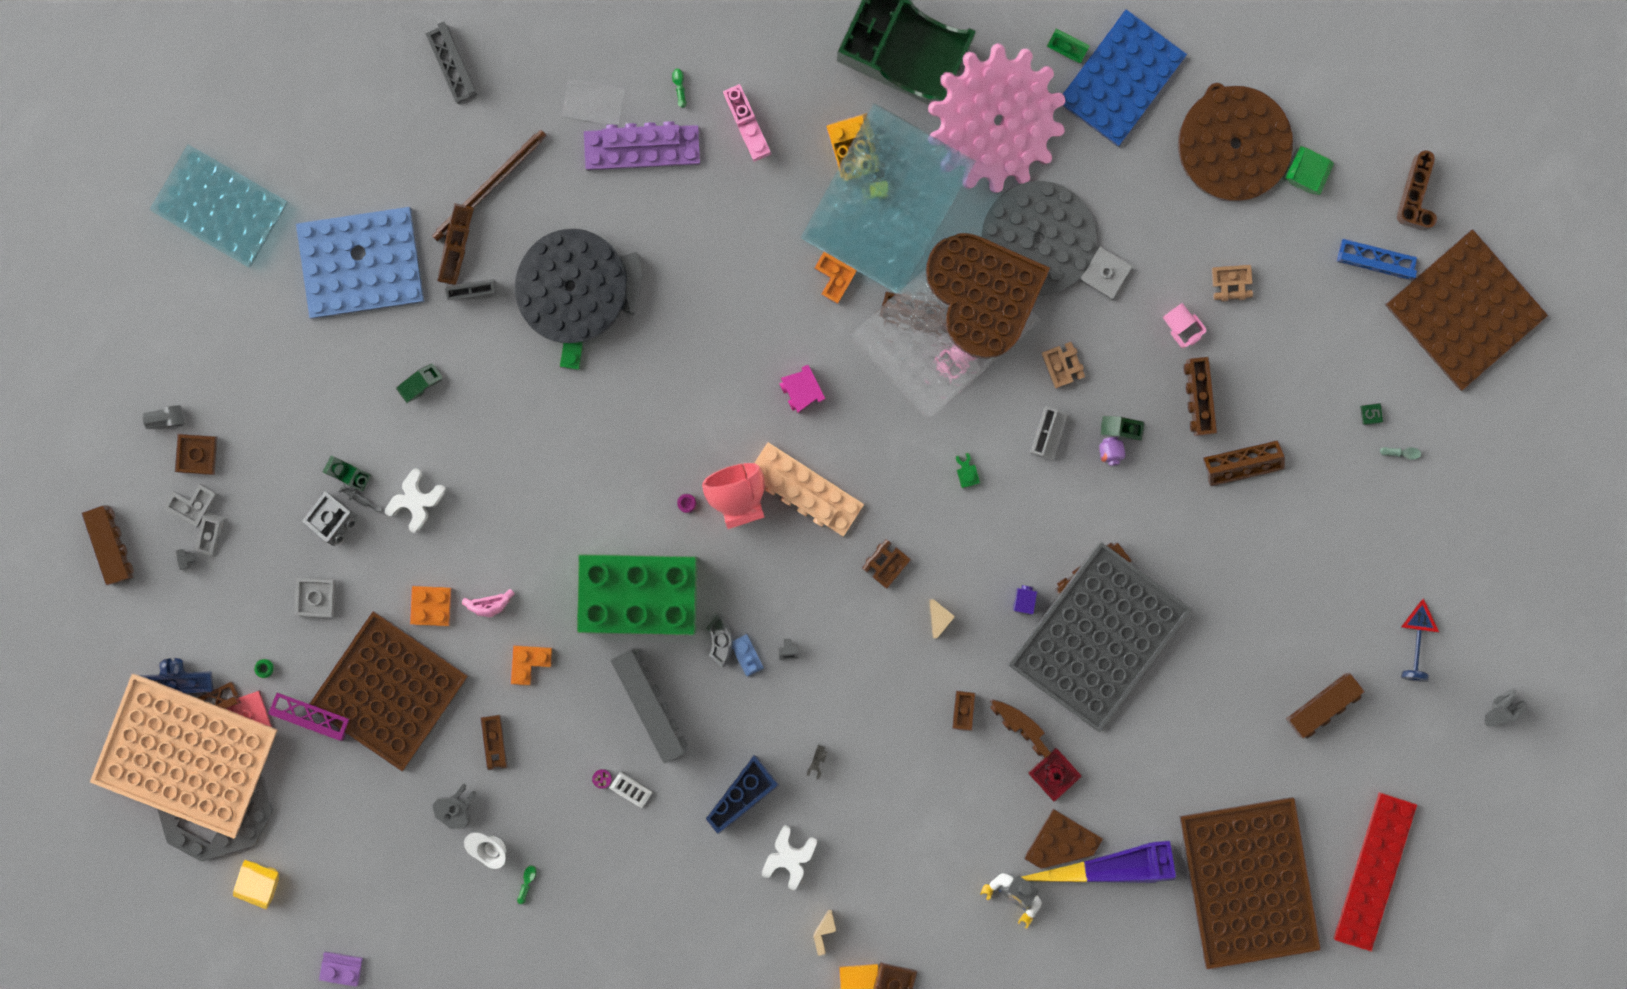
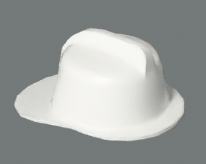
[464,833,507,869]

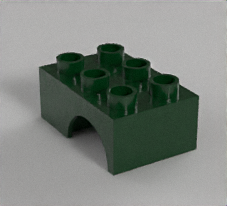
[837,0,976,105]

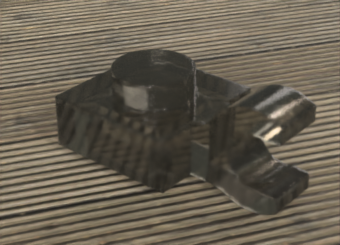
[807,744,828,779]

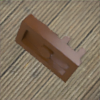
[952,691,975,731]

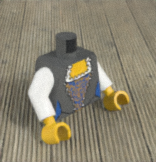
[980,873,1042,928]

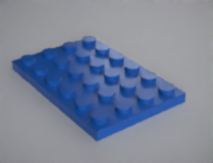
[1062,9,1187,147]

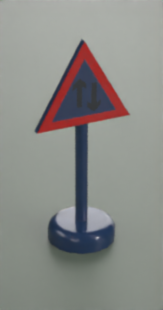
[1400,598,1439,682]

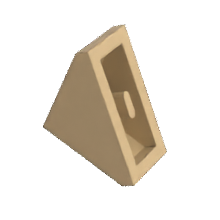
[929,599,955,638]

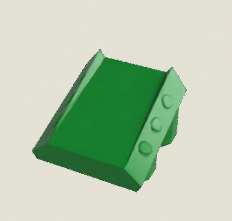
[1286,146,1334,195]

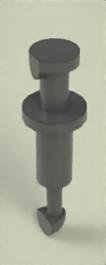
[339,484,382,512]

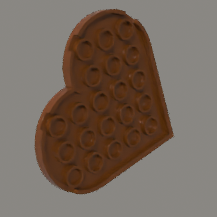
[926,233,1050,359]

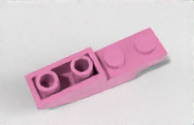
[723,84,771,162]

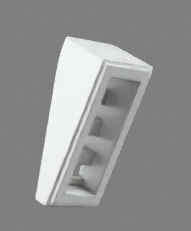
[609,771,652,808]

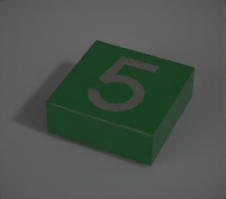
[1360,403,1383,425]

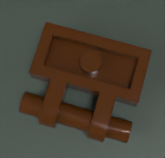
[862,539,911,589]

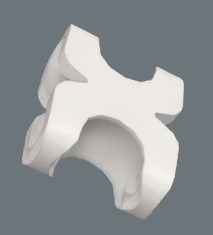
[385,468,446,533]
[762,825,817,891]

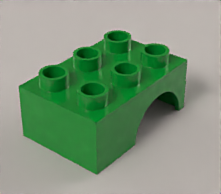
[577,555,698,635]

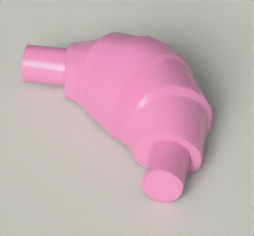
[462,589,515,618]

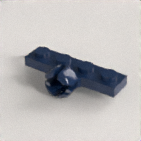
[139,658,214,693]

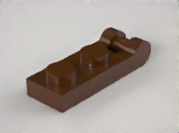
[481,715,508,771]

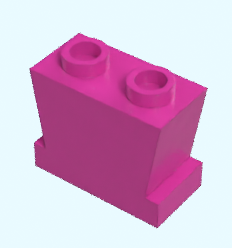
[779,365,825,413]

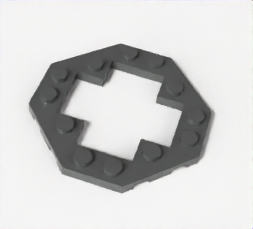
[157,774,273,861]

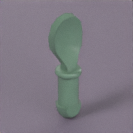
[1380,447,1421,460]

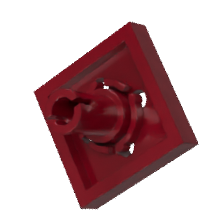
[1028,747,1082,802]

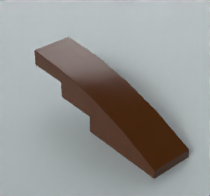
[437,203,474,285]

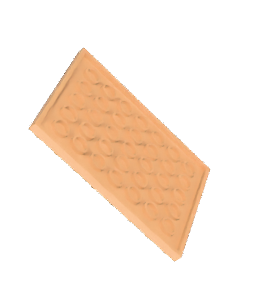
[90,674,278,838]

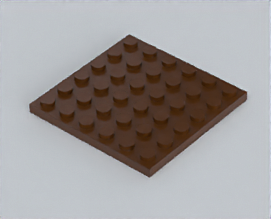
[1385,229,1548,391]
[309,611,468,772]

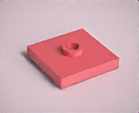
[226,691,272,727]

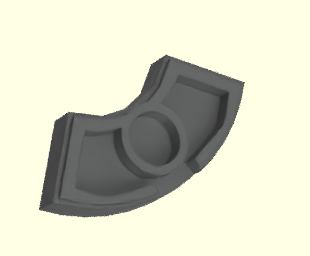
[706,613,733,668]

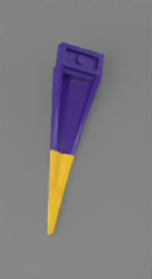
[1021,841,1176,883]

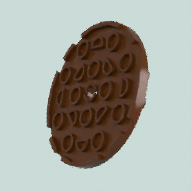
[1178,86,1293,201]

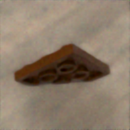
[1024,809,1103,869]

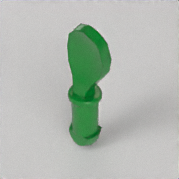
[672,68,687,108]
[517,865,537,905]

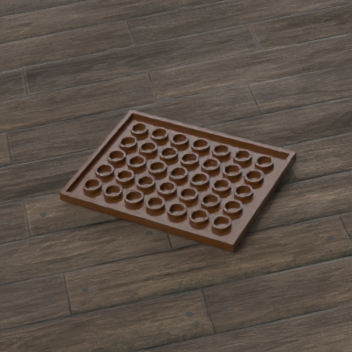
[1179,797,1321,969]

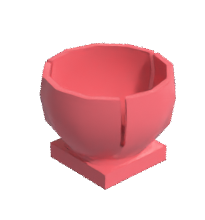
[702,463,765,529]

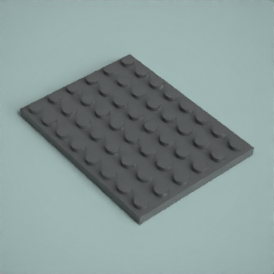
[1007,541,1192,733]

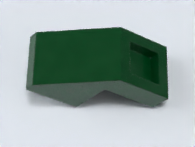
[396,363,443,403]
[322,455,371,492]

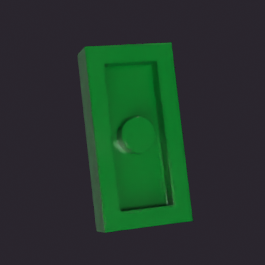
[1047,28,1090,64]
[560,342,584,370]

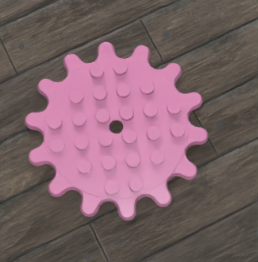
[928,44,1065,193]

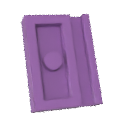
[319,951,363,987]

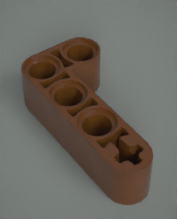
[1397,150,1437,230]

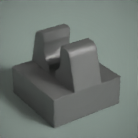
[175,549,196,570]
[778,638,799,660]

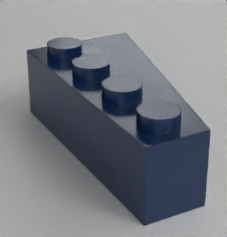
[706,755,780,834]

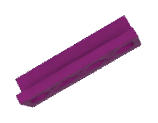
[268,692,350,741]

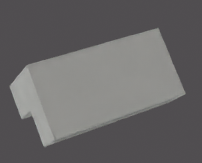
[1030,406,1068,461]

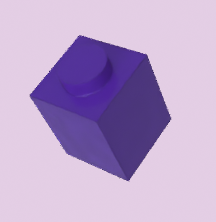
[1013,585,1037,614]

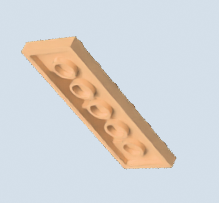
[755,442,864,537]

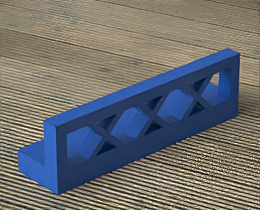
[1336,239,1417,280]

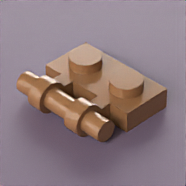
[1211,265,1253,302]
[1041,341,1085,389]

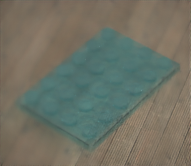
[149,144,288,268]

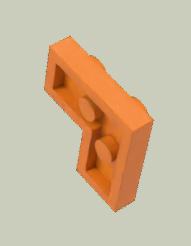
[814,252,857,304]
[511,645,552,685]

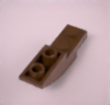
[990,699,1051,758]

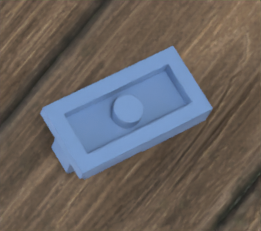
[732,634,764,677]

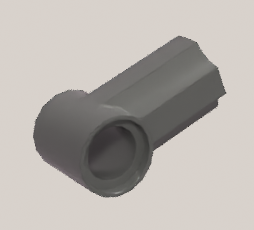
[142,405,184,429]

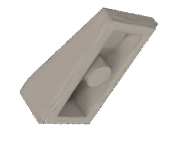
[195,513,225,557]

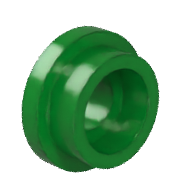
[254,659,274,678]

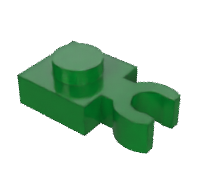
[956,453,980,488]

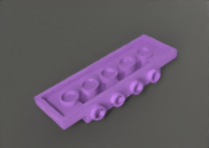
[584,121,700,170]

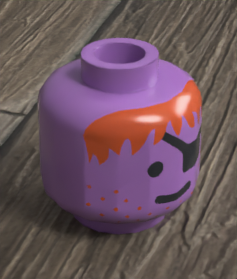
[1099,437,1126,466]

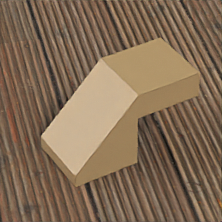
[814,910,836,956]

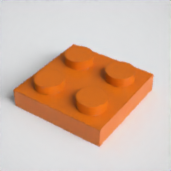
[410,586,451,626]

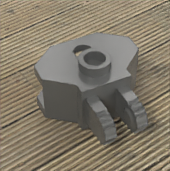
[1484,689,1527,727]
[432,783,476,829]

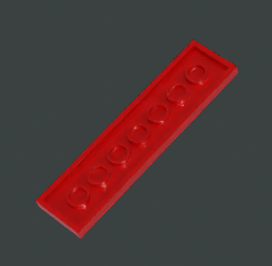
[1333,792,1417,952]

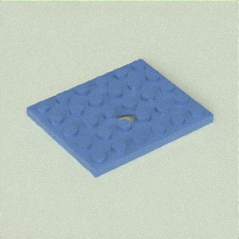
[296,207,424,319]

